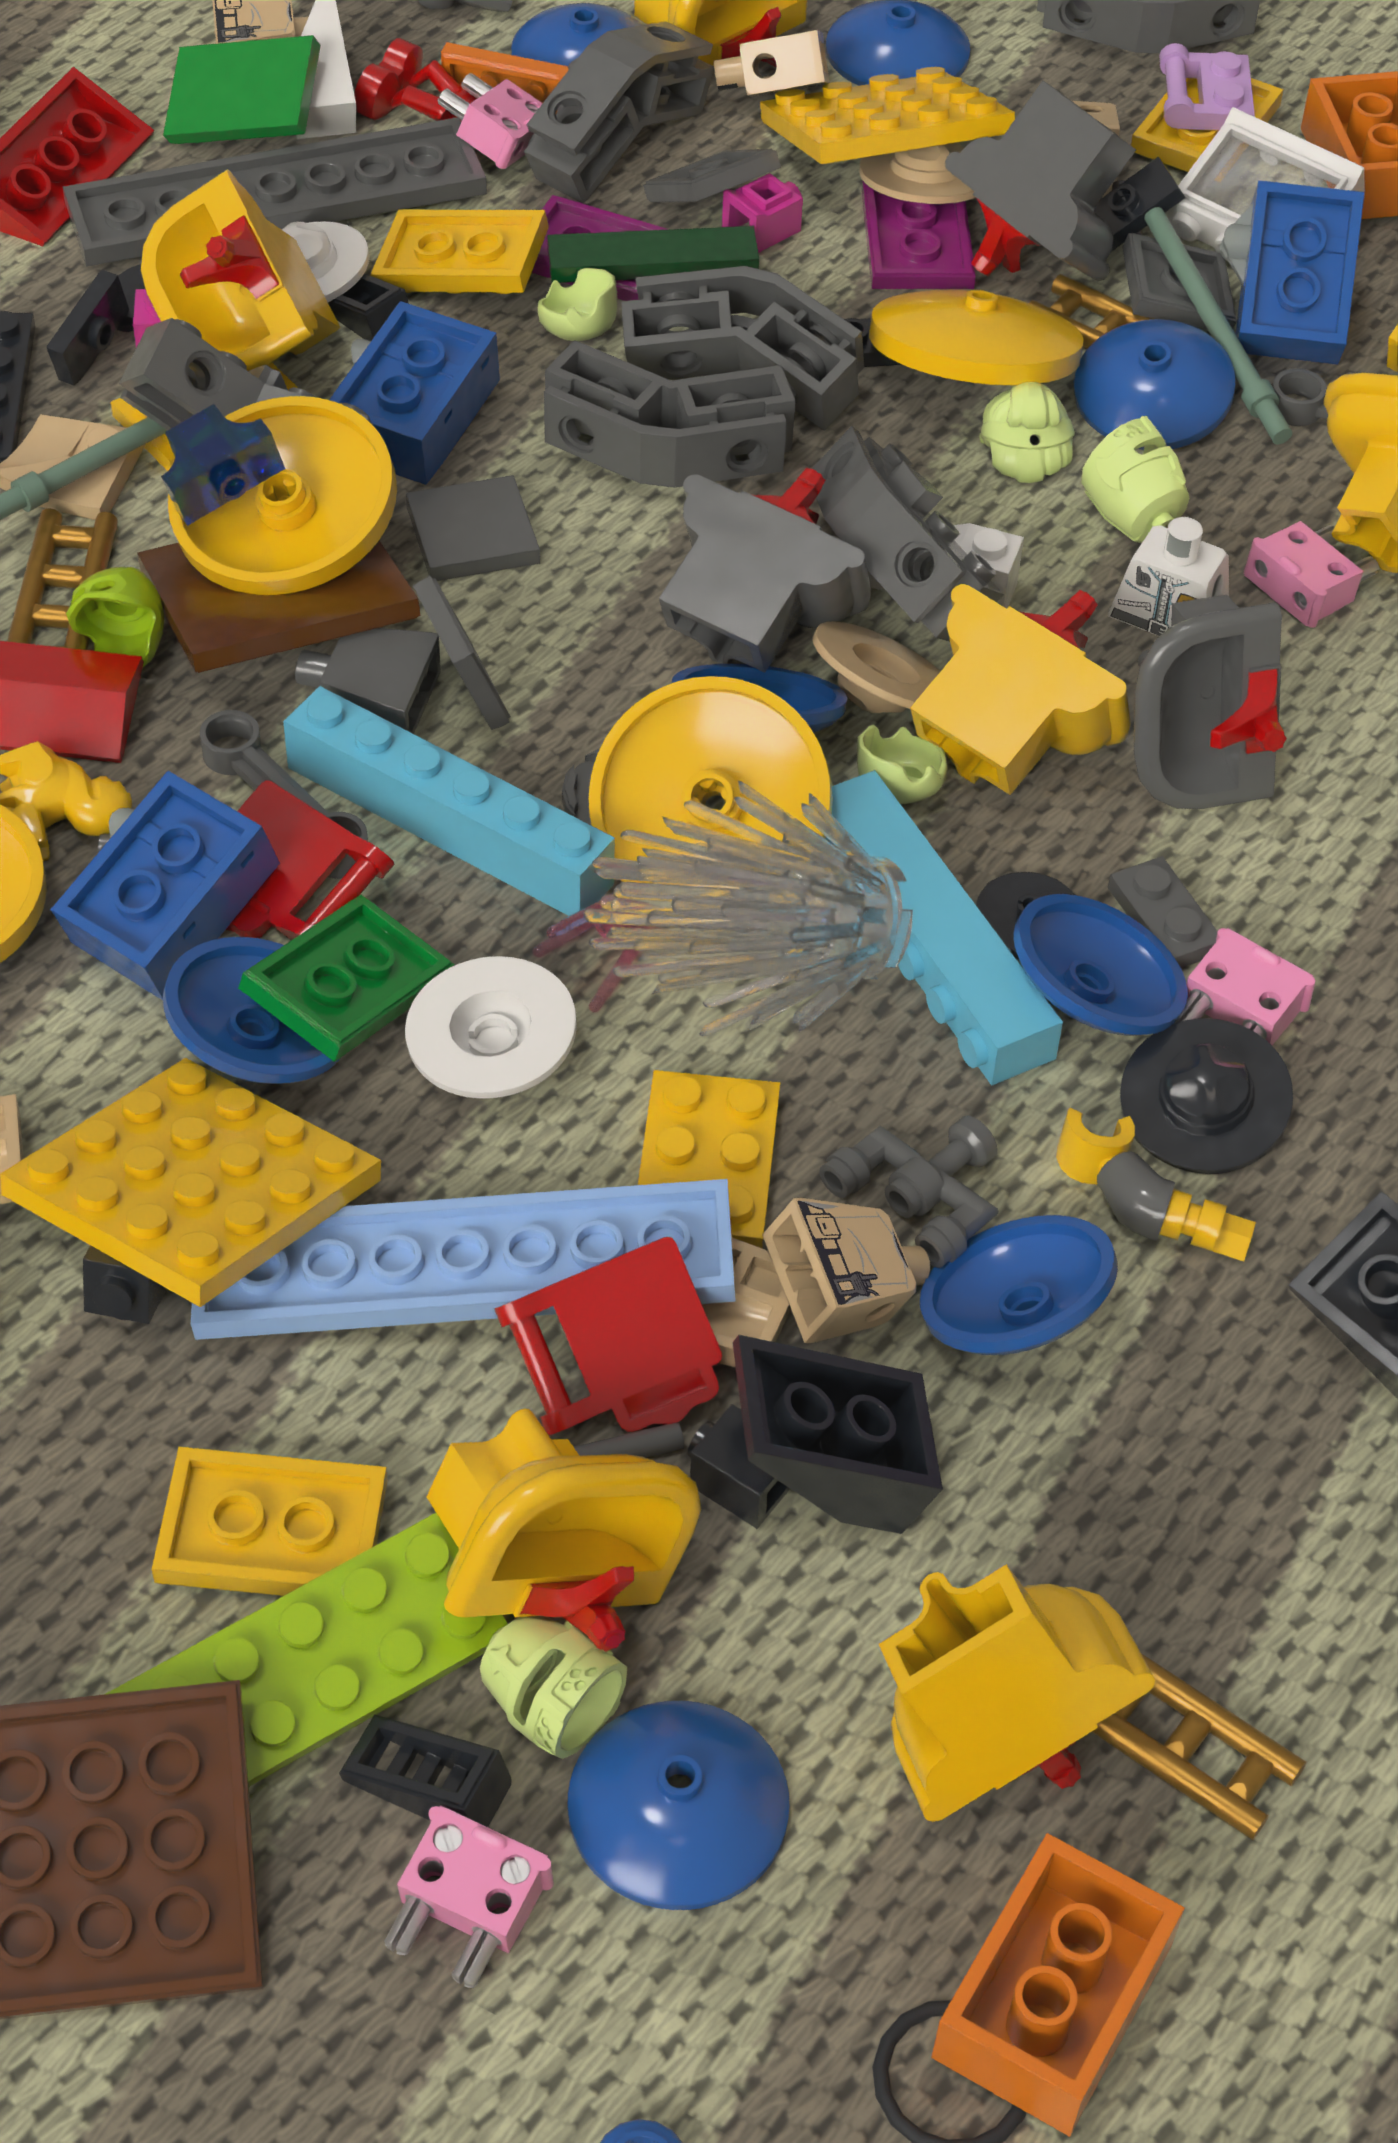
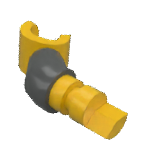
[1056,1107,1256,1262]

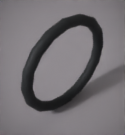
[872,2000,1027,2143]

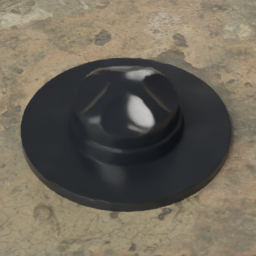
[1120,1018,1293,1174]

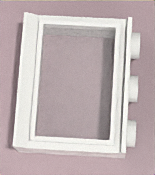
[1167,107,1365,253]

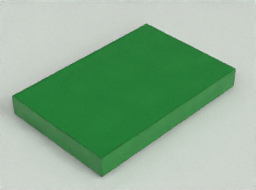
[163,35,321,144]
[238,894,455,1062]

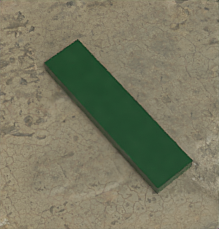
[547,226,759,283]

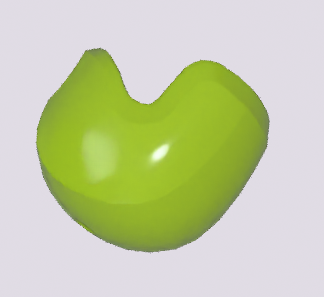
[66,567,164,667]

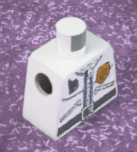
[1108,517,1229,636]

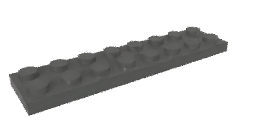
[63,117,487,267]

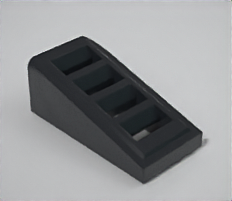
[328,273,409,341]
[339,1714,512,1827]

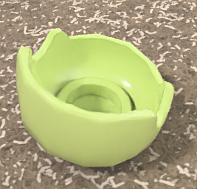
[538,268,617,341]
[857,725,948,804]

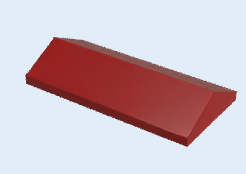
[0,66,155,247]
[0,641,144,763]

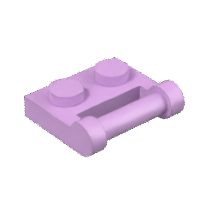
[1159,43,1255,131]

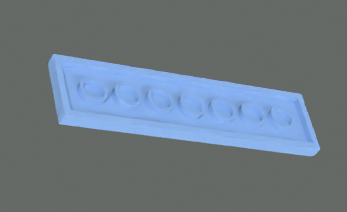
[190,1179,736,1340]

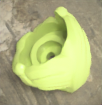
[979,382,1075,483]

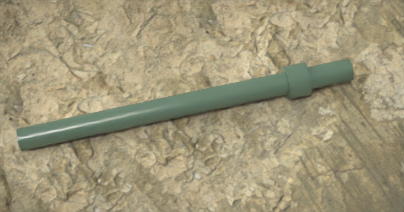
[1144,207,1292,445]
[0,417,169,520]

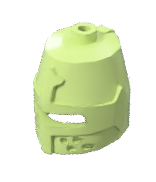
[1081,416,1190,543]
[480,1616,627,1759]

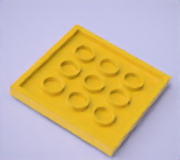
[760,67,1015,164]
[0,1058,381,1307]

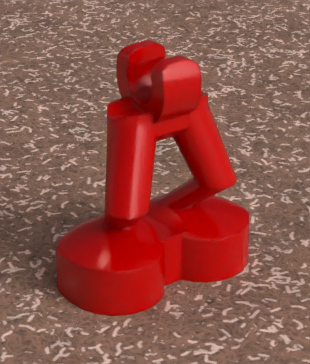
[354,38,477,122]

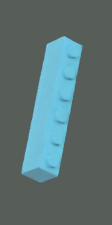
[283,686,615,922]
[818,770,1063,1086]

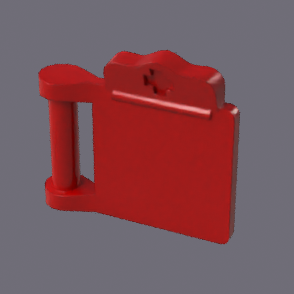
[226,780,395,940]
[494,1237,722,1435]

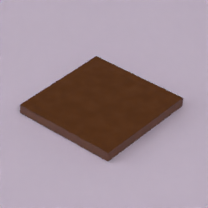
[137,541,421,673]
[0,1680,263,2020]

